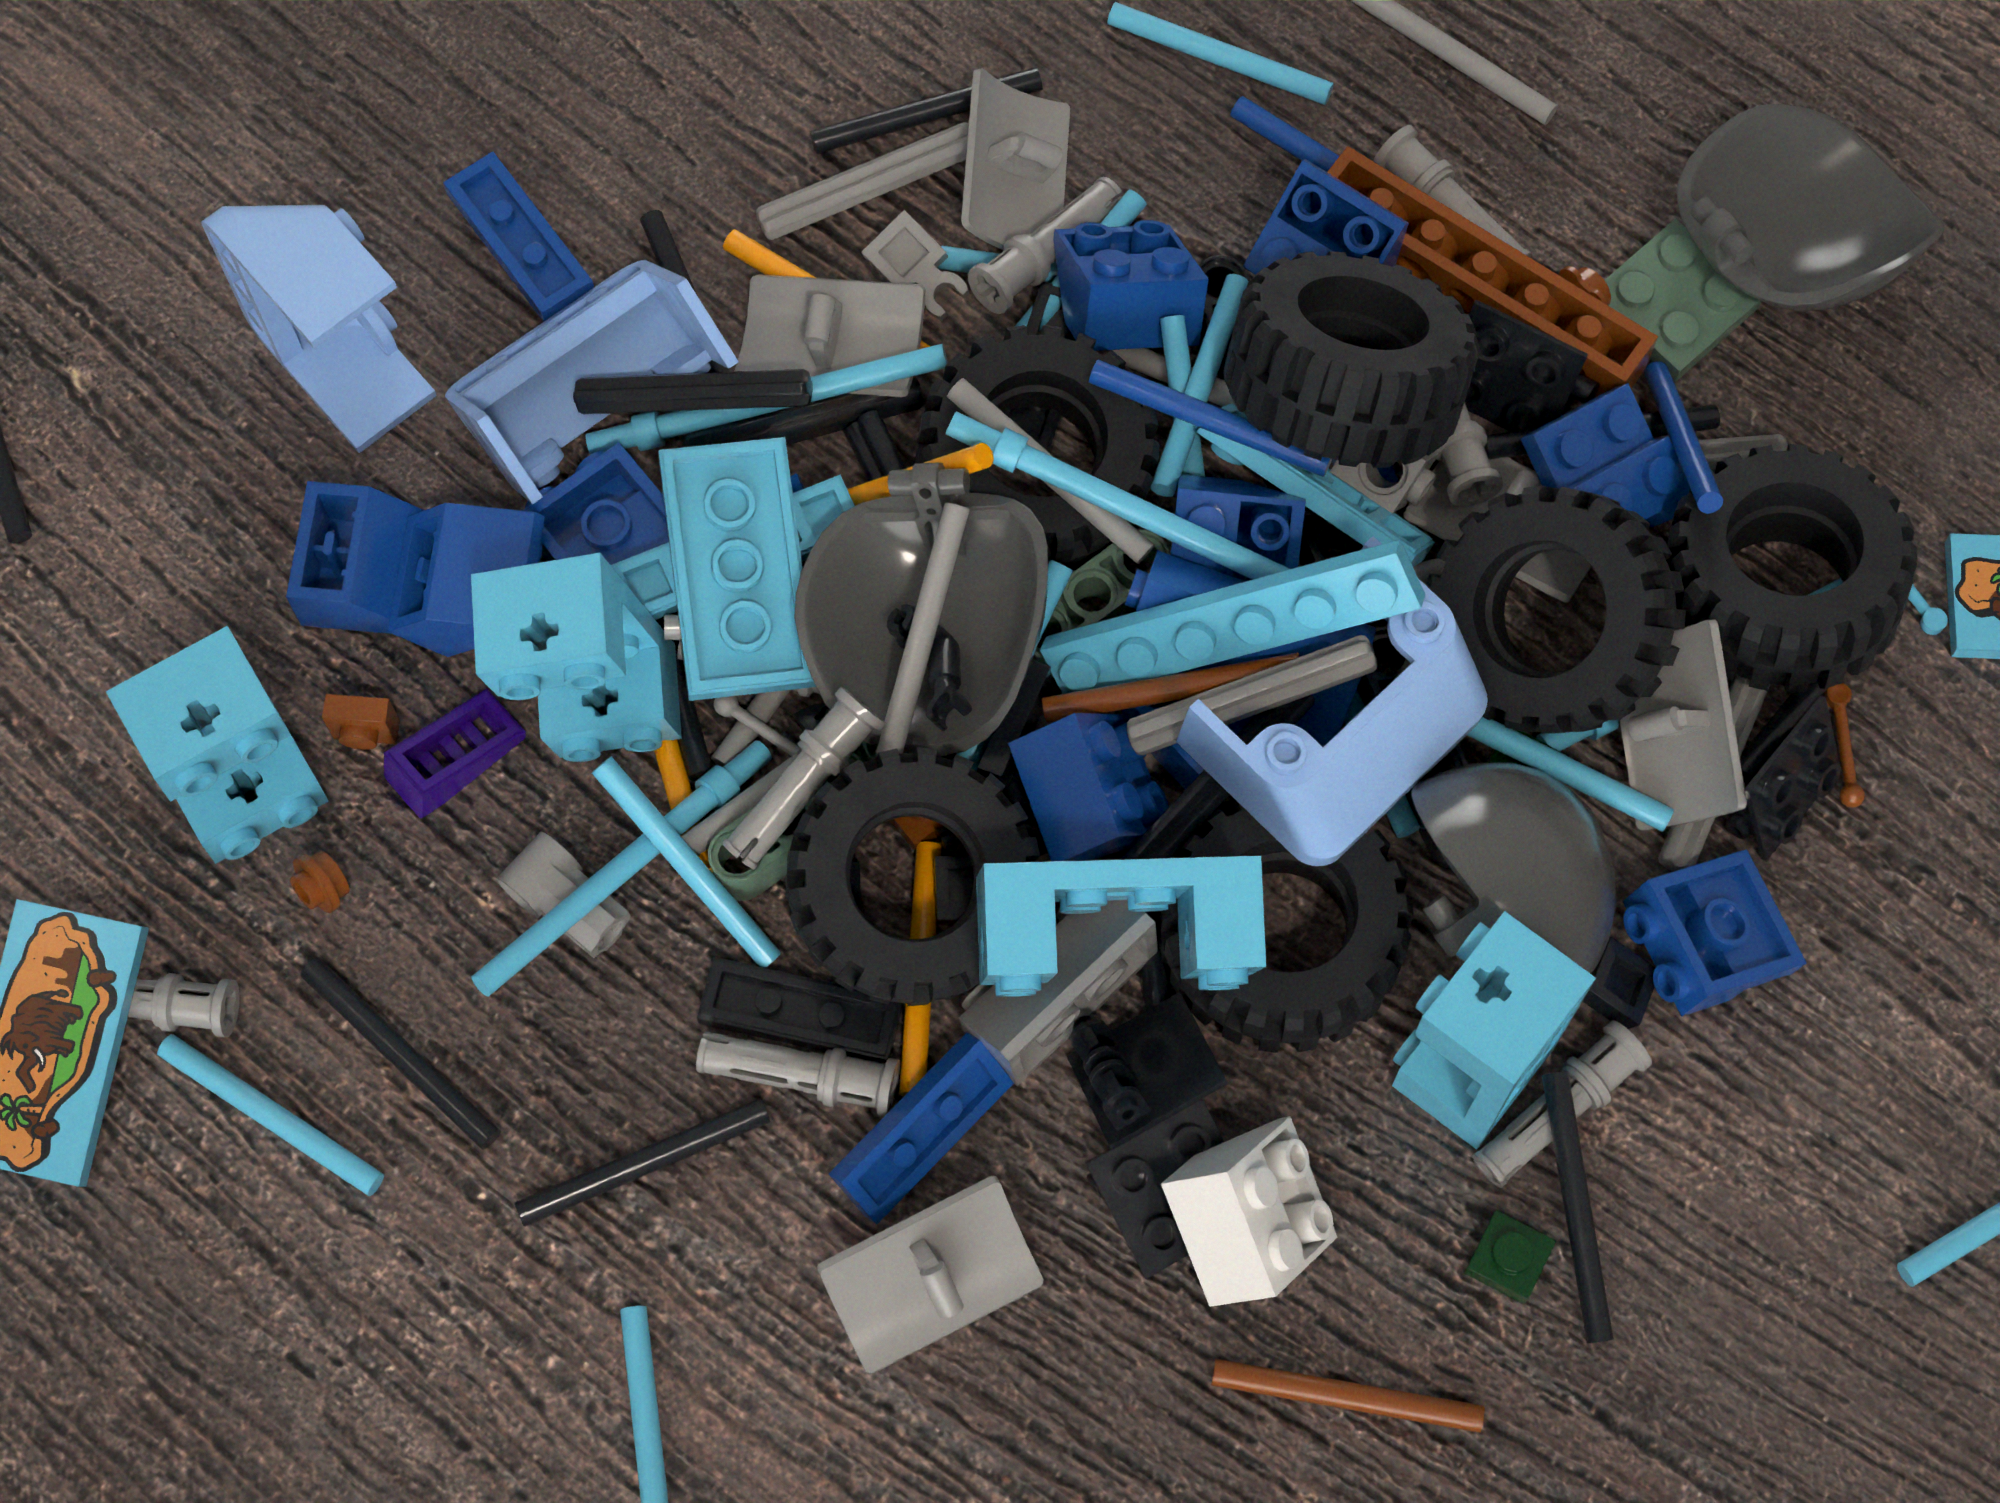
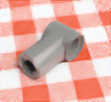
[496,831,631,958]

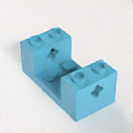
[471,553,682,762]
[106,626,329,864]
[976,856,1266,997]
[1392,911,1596,1150]

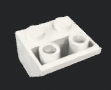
[1161,1116,1337,1307]

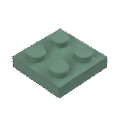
[1605,218,1762,382]

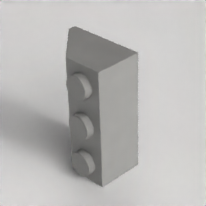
[959,900,1158,1086]

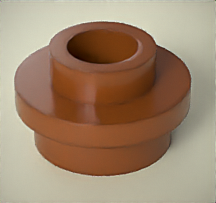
[290,850,350,913]

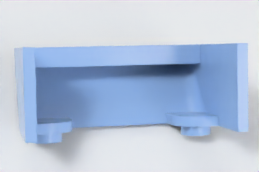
[201,205,437,453]
[445,260,739,504]
[1176,536,1488,866]

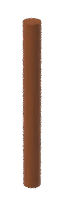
[1042,652,1299,723]
[1211,1358,1485,1433]

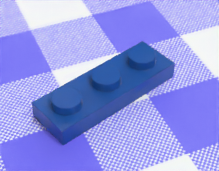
[443,152,594,322]
[829,1032,1014,1225]

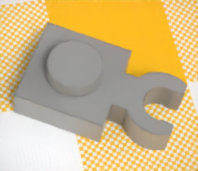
[861,210,970,321]

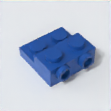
[1520,383,1690,528]
[522,442,669,565]
[1622,849,1807,1017]

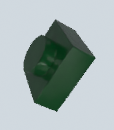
[1464,1210,1556,1304]

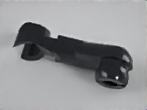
[887,604,972,731]

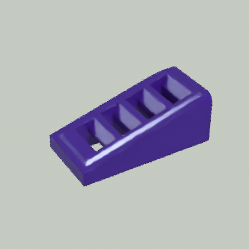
[384,689,526,819]

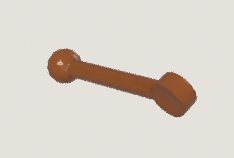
[1824,683,1865,808]

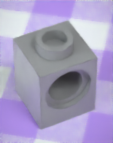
[1330,452,1439,514]

